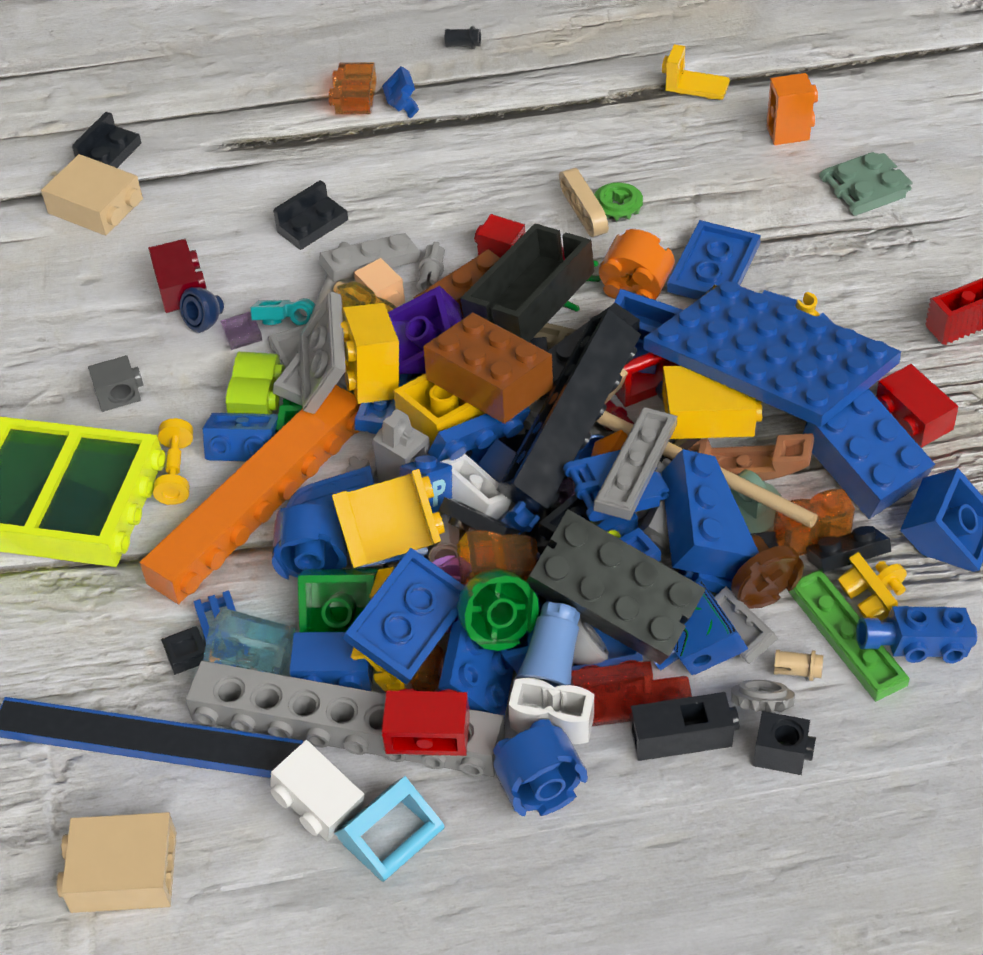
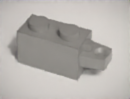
[372,409,430,483]

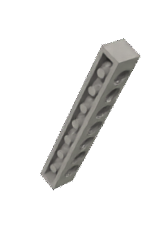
[185,661,505,777]

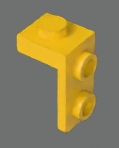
[662,44,730,100]

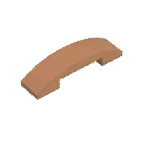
[688,434,814,481]

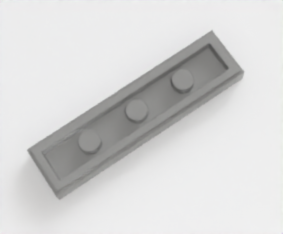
[594,407,677,520]

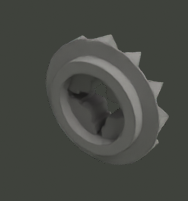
[731,680,795,712]

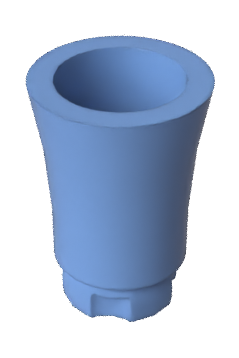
[516,602,580,687]

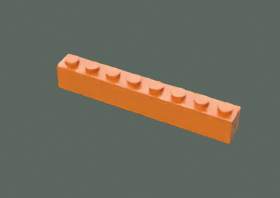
[140,385,361,605]

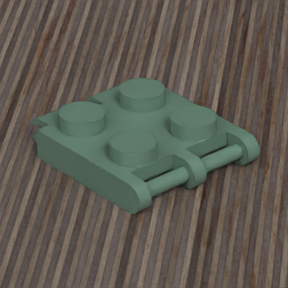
[819,152,913,216]

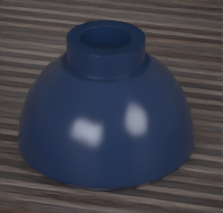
[180,287,224,333]

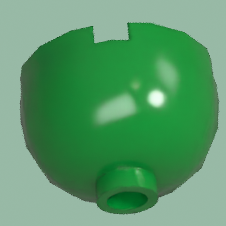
[457,568,539,651]

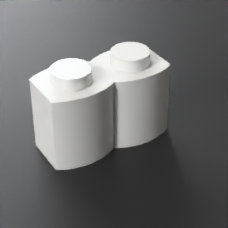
[509,678,594,744]

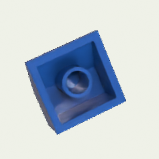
[900,468,983,572]

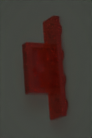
[571,660,692,726]

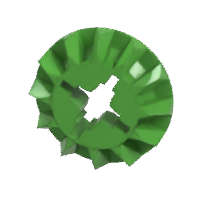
[594,182,643,221]

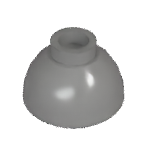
[572,619,609,666]

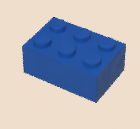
[802,388,935,519]

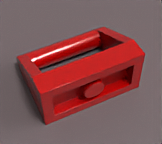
[615,352,680,408]

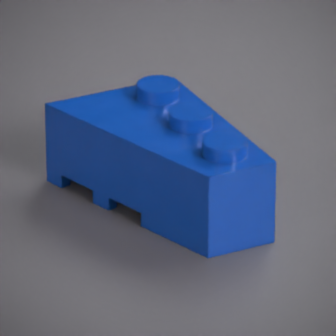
[661,449,759,579]

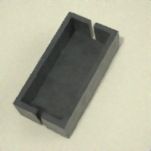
[460,223,595,342]
[526,510,706,665]

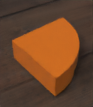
[591,429,628,457]

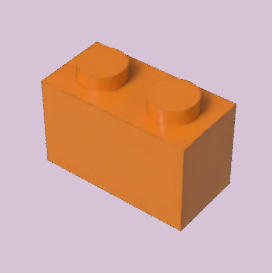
[766,73,818,145]

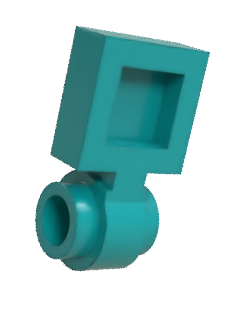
[250,298,315,326]

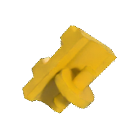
[837,552,907,621]

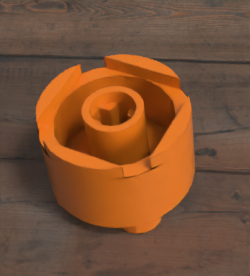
[599,229,675,300]

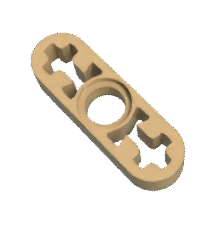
[559,168,609,237]

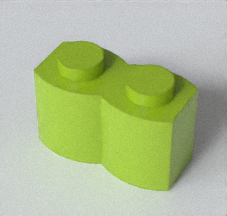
[225,351,285,414]

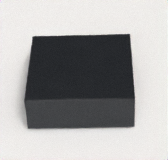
[161,626,210,675]

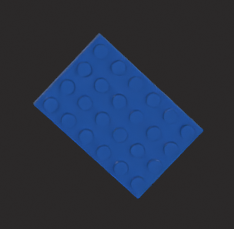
[643,280,901,427]

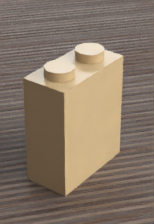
[41,154,143,236]
[57,812,177,913]

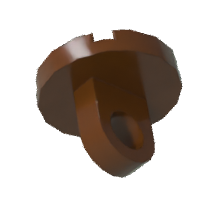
[731,534,804,609]

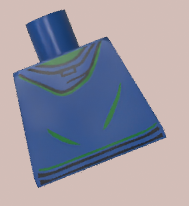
[654,580,748,675]

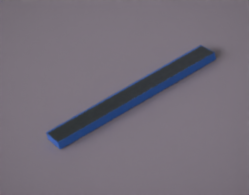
[0,697,303,778]

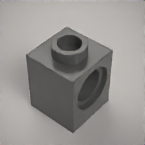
[88,355,144,412]

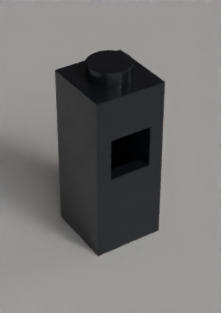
[630,692,740,761]

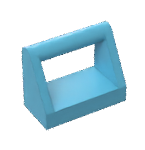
[334,776,445,882]

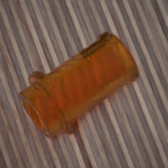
[410,645,444,691]

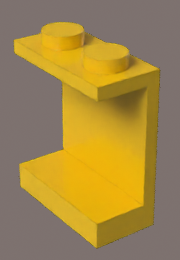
[332,469,445,569]

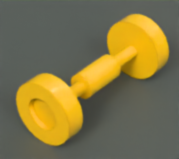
[153,418,193,505]

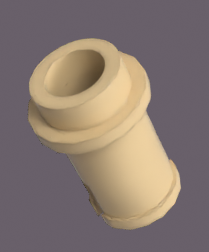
[774,650,823,681]

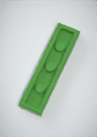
[788,570,910,702]

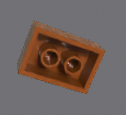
[423,313,553,424]

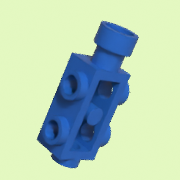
[856,606,977,663]

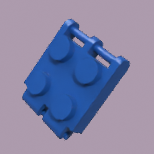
[563,450,670,522]

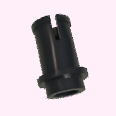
[444,26,481,49]

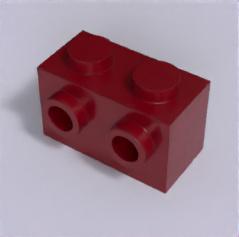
[148,239,207,313]

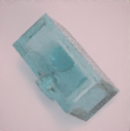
[203,608,296,675]

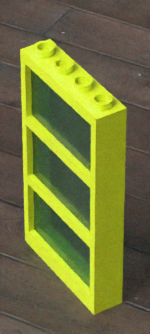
[0,417,166,567]

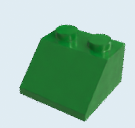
[298,569,379,632]

